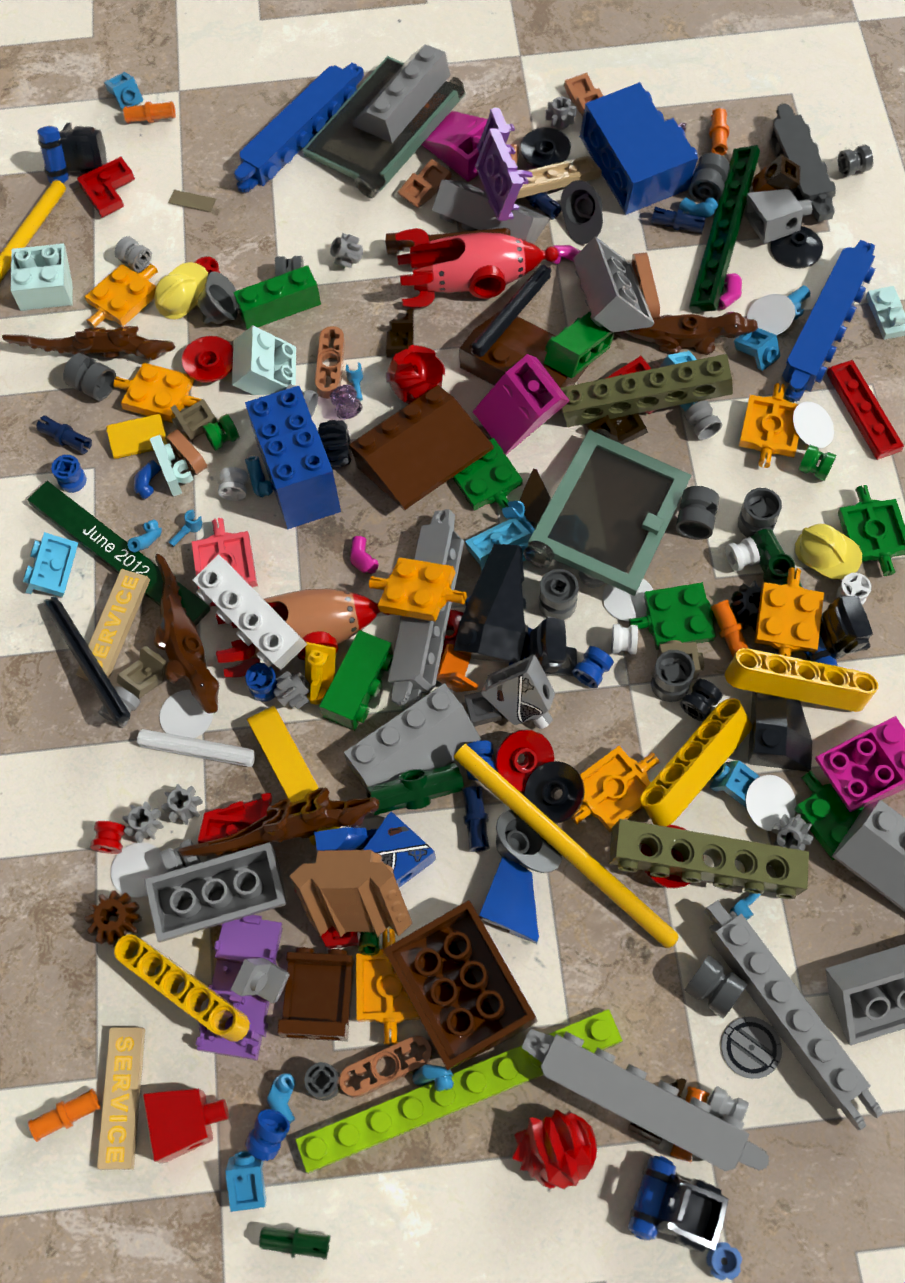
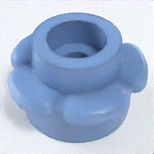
[706,1242,742,1280]

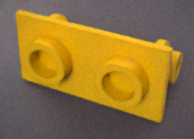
[305,642,336,705]

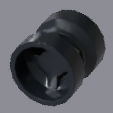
[680,679,723,721]

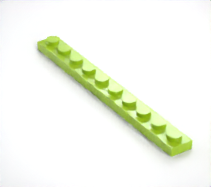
[295,1009,623,1174]

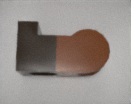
[752,154,800,192]

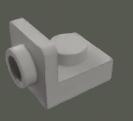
[231,958,289,1003]

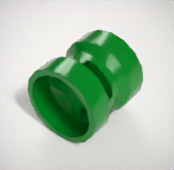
[202,414,240,451]
[798,444,837,481]

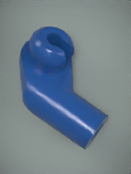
[133,460,161,499]

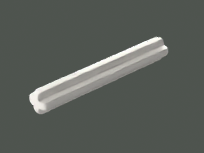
[137,729,256,767]

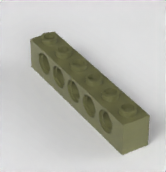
[560,354,733,427]
[609,819,809,899]

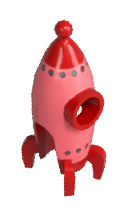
[395,228,559,308]

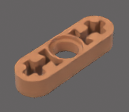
[632,252,660,318]
[315,326,345,399]
[339,1036,432,1098]

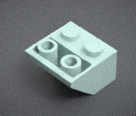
[11,243,73,311]
[232,325,296,395]

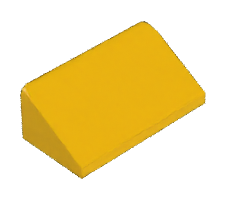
[106,414,168,459]

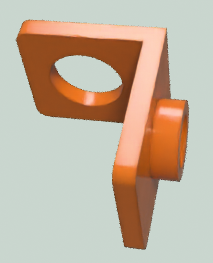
[436,644,478,692]

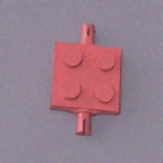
[191,518,258,589]

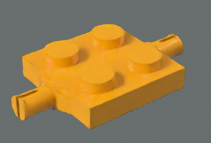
[84,263,158,328]
[113,363,202,423]
[739,383,799,468]
[369,557,467,622]
[755,568,824,657]
[571,746,660,832]
[356,929,420,1045]

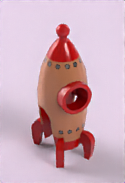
[210,588,390,677]

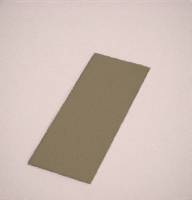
[168,190,216,212]

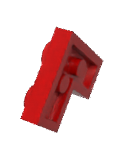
[77,156,135,217]

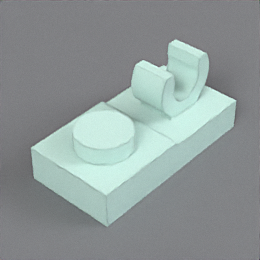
[866,286,905,340]
[149,435,193,497]

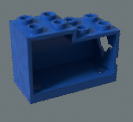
[580,82,698,215]
[245,385,341,529]

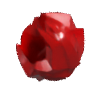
[386,345,445,404]
[512,1109,597,1190]

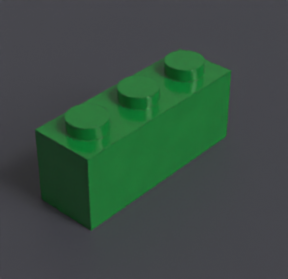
[233,265,321,329]
[544,311,615,379]
[319,630,393,731]

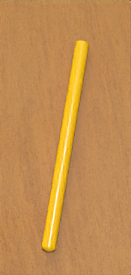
[0,180,66,282]
[453,743,679,948]

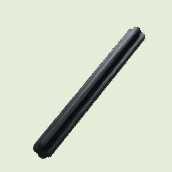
[471,264,552,357]
[44,597,131,725]

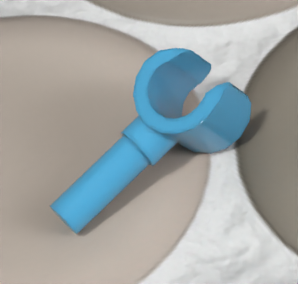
[345,362,363,402]
[502,501,535,536]
[169,510,202,547]
[730,893,761,920]

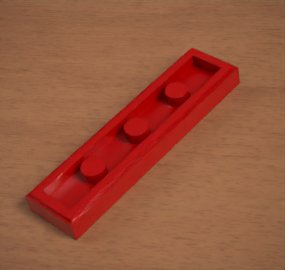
[826,360,904,460]

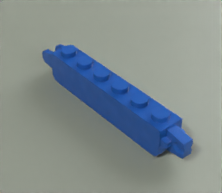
[234,62,364,193]
[782,240,876,403]

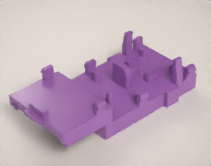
[475,108,533,221]
[195,915,283,1061]

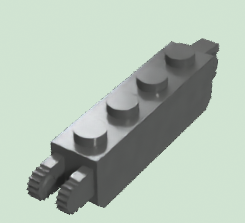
[769,103,836,222]

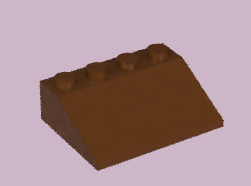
[459,311,589,388]
[349,385,494,511]
[383,900,538,1070]

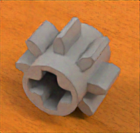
[545,97,577,129]
[330,233,363,268]
[274,671,311,709]
[162,784,203,825]
[122,802,164,843]
[772,814,814,851]

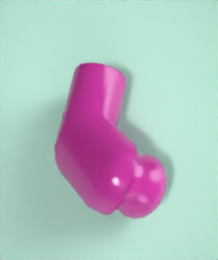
[552,245,581,264]
[718,273,742,310]
[350,536,379,574]

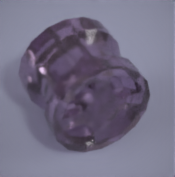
[330,385,363,419]

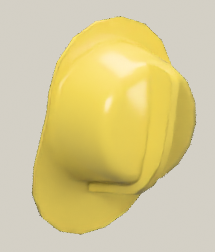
[154,262,209,319]
[795,524,862,580]

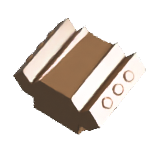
[289,850,413,937]

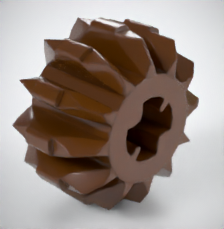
[85,890,142,947]

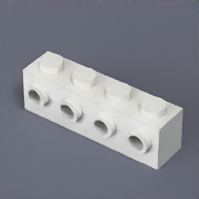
[193,554,307,670]

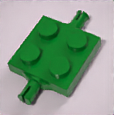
[452,438,523,511]
[838,485,905,576]
[629,582,716,650]
[794,771,864,860]

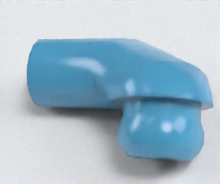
[787,286,811,320]

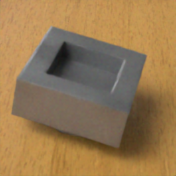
[464,691,501,726]

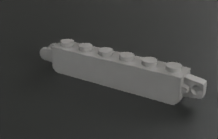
[388,509,464,711]
[704,900,883,1131]
[522,1029,770,1171]

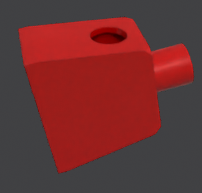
[143,1089,229,1164]

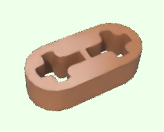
[165,429,207,476]

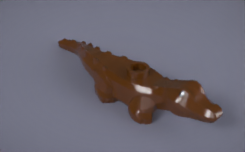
[619,312,758,355]
[2,326,175,361]
[154,554,219,714]
[178,787,380,857]

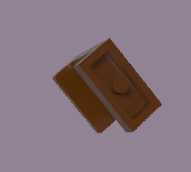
[278,947,355,1042]

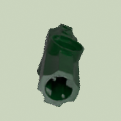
[750,528,803,587]
[366,763,464,816]

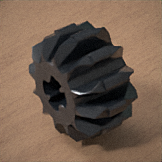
[318,420,352,468]
[730,580,761,633]

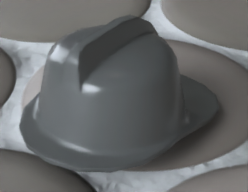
[560,180,603,244]
[197,271,238,324]
[496,810,562,873]

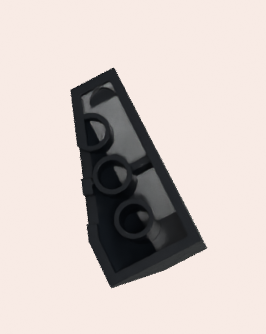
[454,544,529,664]
[748,651,812,772]

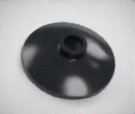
[521,127,571,168]
[770,226,823,269]
[524,761,585,824]

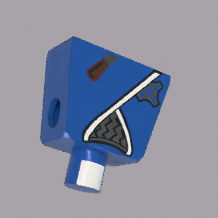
[363,812,436,888]

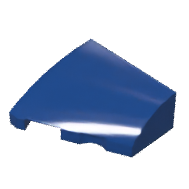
[314,827,377,851]
[479,857,539,944]

